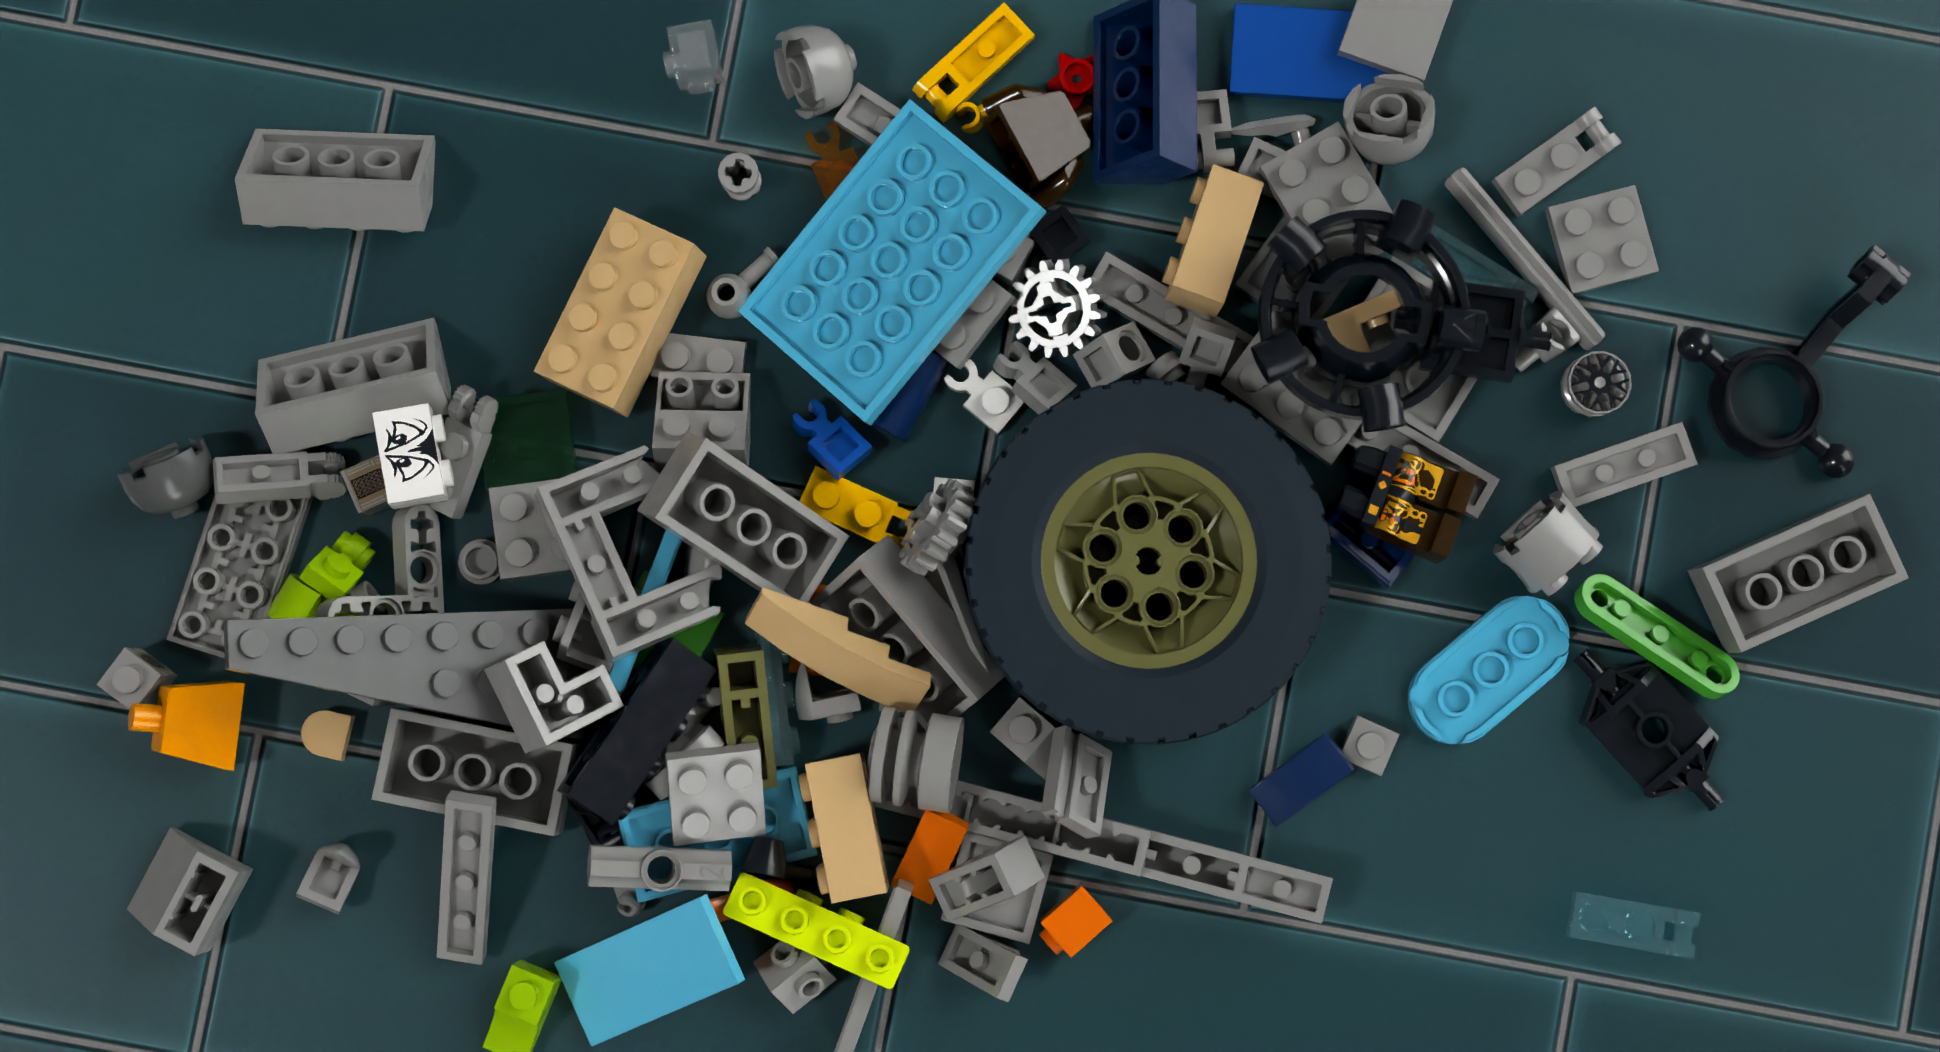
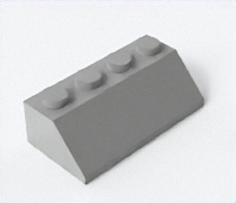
[235,129,436,233]
[255,318,451,454]
[810,534,1005,733]

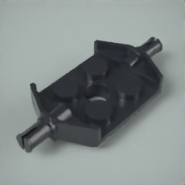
[1573,648,1724,811]

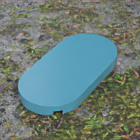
[1408,596,1570,744]

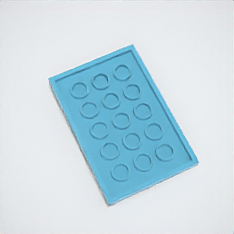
[738,99,1047,425]

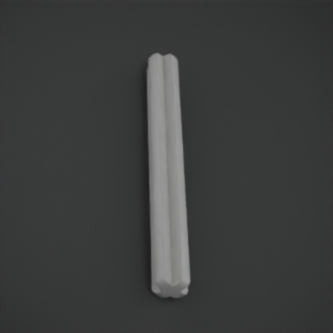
[1445,167,1605,350]

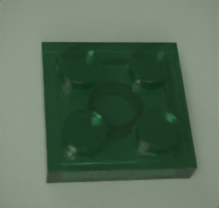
[475,389,578,492]

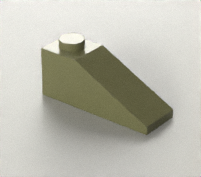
[713,644,778,789]

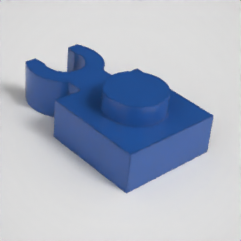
[791,399,872,481]

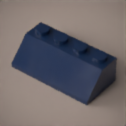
[1093,0,1197,185]

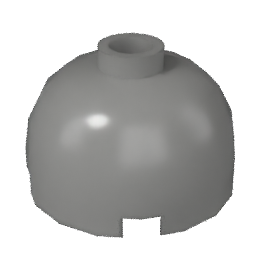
[774,24,857,119]
[1343,74,1435,165]

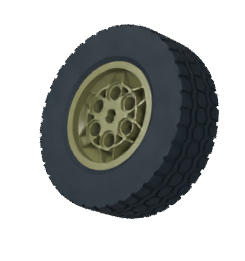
[965,379,1332,745]

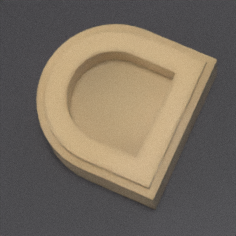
[301,710,355,761]

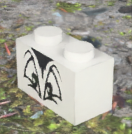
[372,403,454,509]

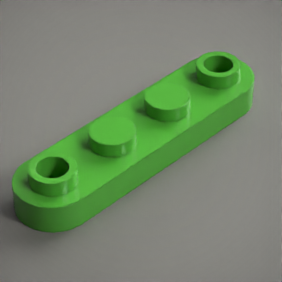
[1574,574,1740,699]

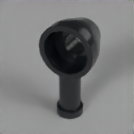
[739,836,819,889]

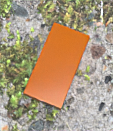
[890,810,970,905]

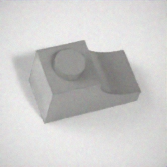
[928,835,1045,922]

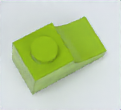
[483,960,562,1052]

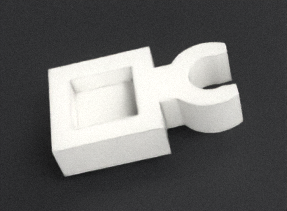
[944,359,1025,435]

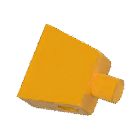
[128,681,245,771]

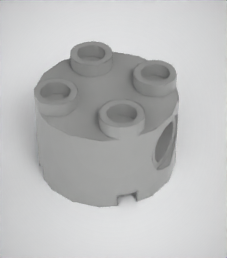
[1493,491,1603,596]

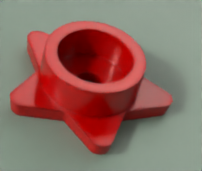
[1047,53,1094,109]

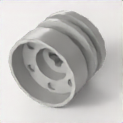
[867,706,964,813]

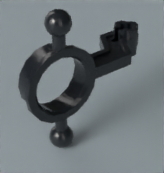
[1677,245,1911,479]

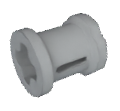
[718,152,762,201]

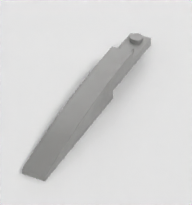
[874,780,1333,924]

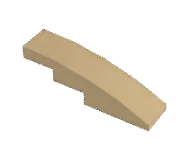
[745,588,931,713]

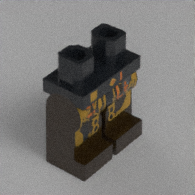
[1334,445,1478,564]

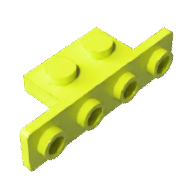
[723,872,910,990]

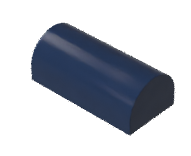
[872,352,948,443]
[1325,506,1415,589]

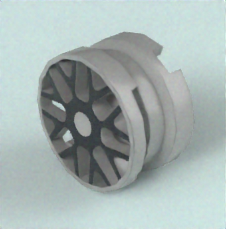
[1560,351,1632,418]

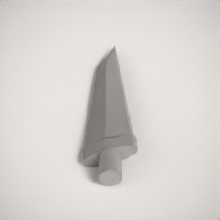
[937,548,989,673]

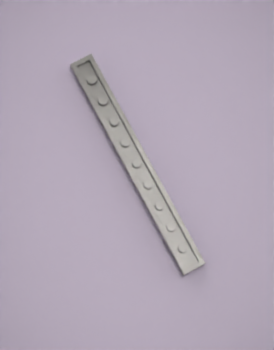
[1092,252,1500,520]

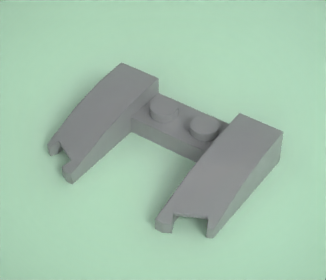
[534,445,722,664]

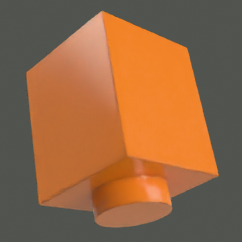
[1039,883,1112,958]

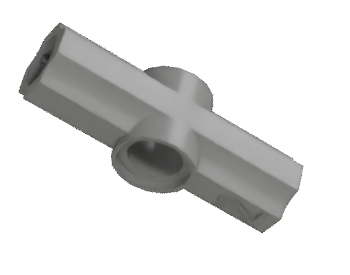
[587,844,732,892]

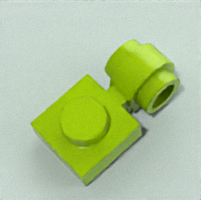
[299,531,376,599]

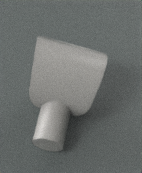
[1515,307,1581,372]

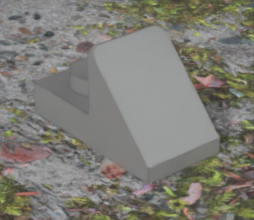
[938,924,1028,1002]

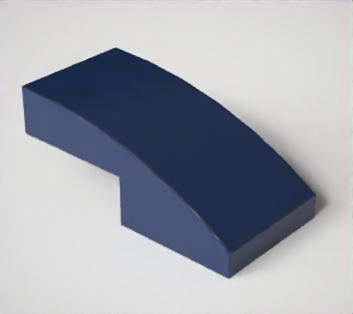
[1249,731,1355,827]

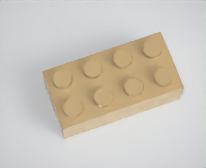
[534,207,707,418]

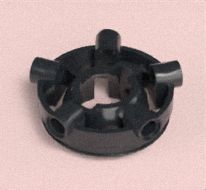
[1251,199,1487,432]

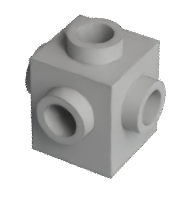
[753,941,837,1014]

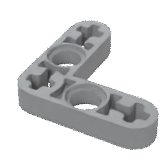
[316,504,444,617]

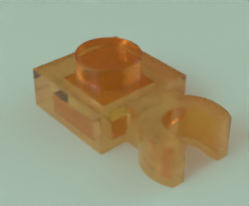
[805,121,859,201]

